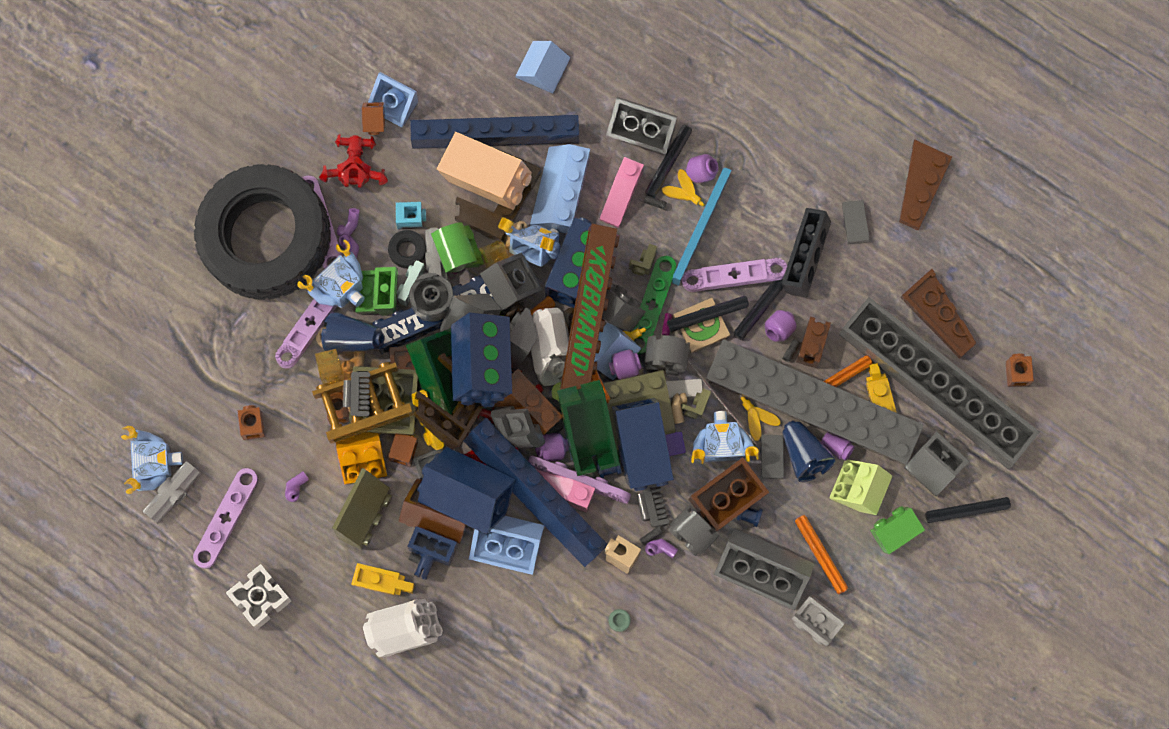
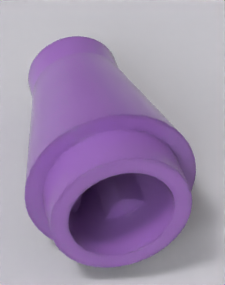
[821,432,855,461]

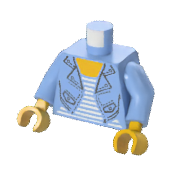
[498,217,561,267]
[297,240,365,308]
[691,411,759,464]
[121,426,183,494]

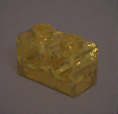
[315,349,345,385]

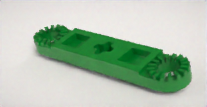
[633,256,676,356]

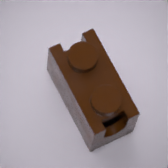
[796,316,831,368]

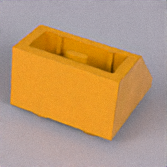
[336,432,387,485]

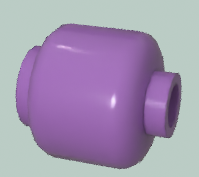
[686,154,718,183]
[765,310,797,342]
[609,349,642,380]
[535,432,569,462]

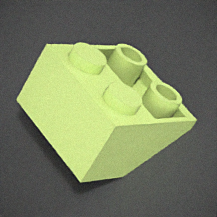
[829,459,892,515]

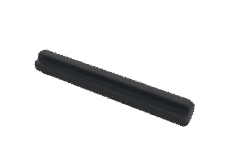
[645,125,692,198]
[734,271,784,340]
[667,296,749,332]
[925,497,1011,523]

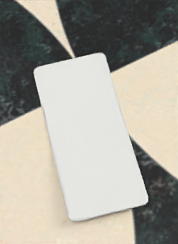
[666,379,702,398]

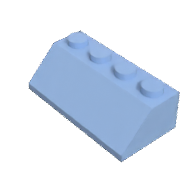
[530,144,590,234]

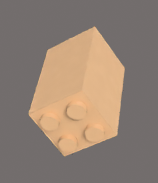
[437,132,532,210]

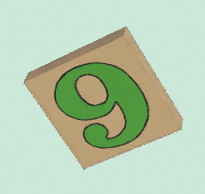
[673,298,730,354]

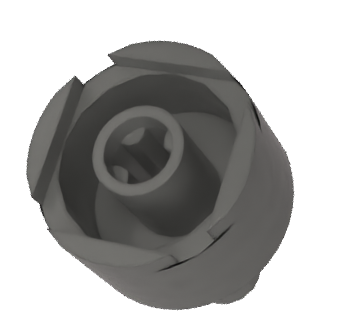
[409,273,453,322]
[645,335,690,376]
[669,506,719,556]

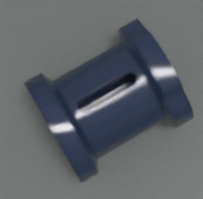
[596,460,621,479]
[736,507,763,528]

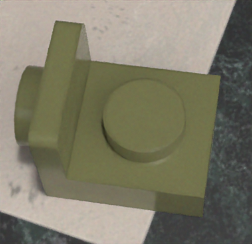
[629,244,657,276]
[682,389,711,419]

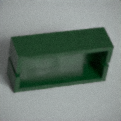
[406,328,484,414]
[557,380,620,476]

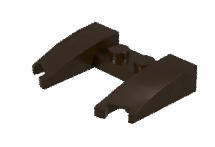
[455,149,541,244]
[414,353,483,450]

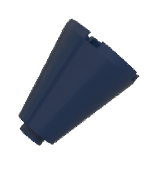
[321,312,385,355]
[782,421,836,483]

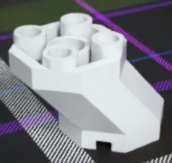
[531,308,569,386]
[363,599,443,657]

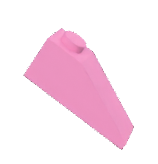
[599,157,644,228]
[536,469,595,513]

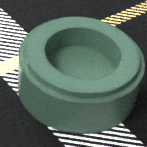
[608,609,631,632]

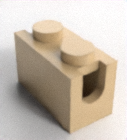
[605,535,641,574]

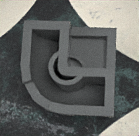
[491,406,545,449]

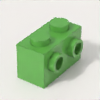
[870,506,925,554]

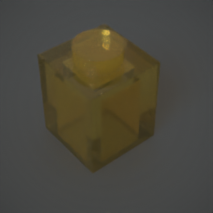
[479,240,509,268]

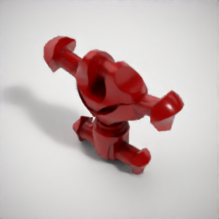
[319,134,388,188]

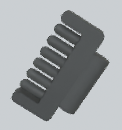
[343,372,370,416]
[636,484,669,528]

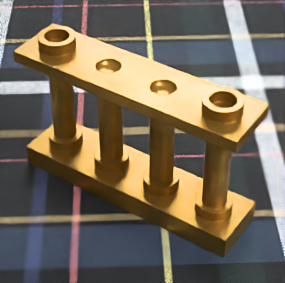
[312,362,413,444]

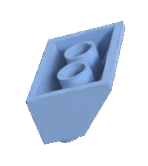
[469,516,544,575]

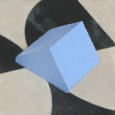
[515,41,570,94]
[368,72,418,127]
[594,322,642,381]

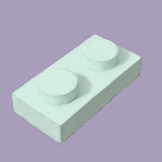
[397,260,425,307]

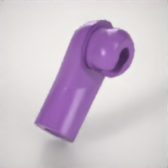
[337,208,359,237]
[339,235,359,259]
[285,472,309,502]
[645,539,678,558]

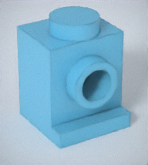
[396,202,426,229]

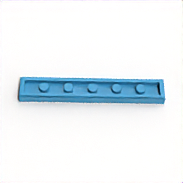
[672,168,731,286]

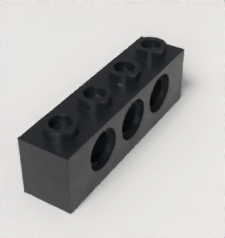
[782,208,831,298]

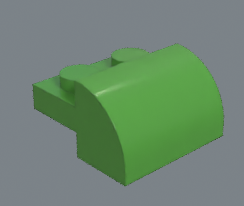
[431,222,484,273]
[355,267,398,316]

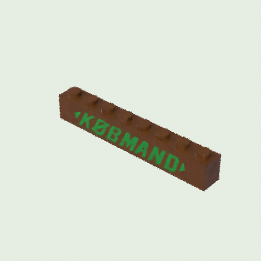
[560,224,620,390]

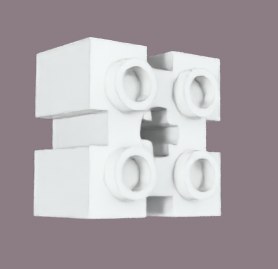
[226,564,291,630]

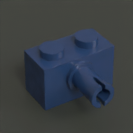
[407,526,458,580]

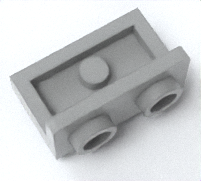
[792,595,846,646]

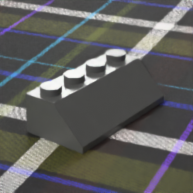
[714,528,815,610]

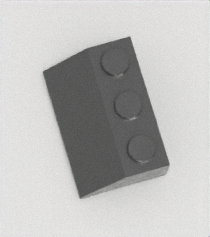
[606,97,677,155]

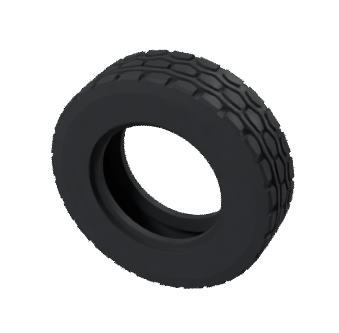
[194,164,331,300]

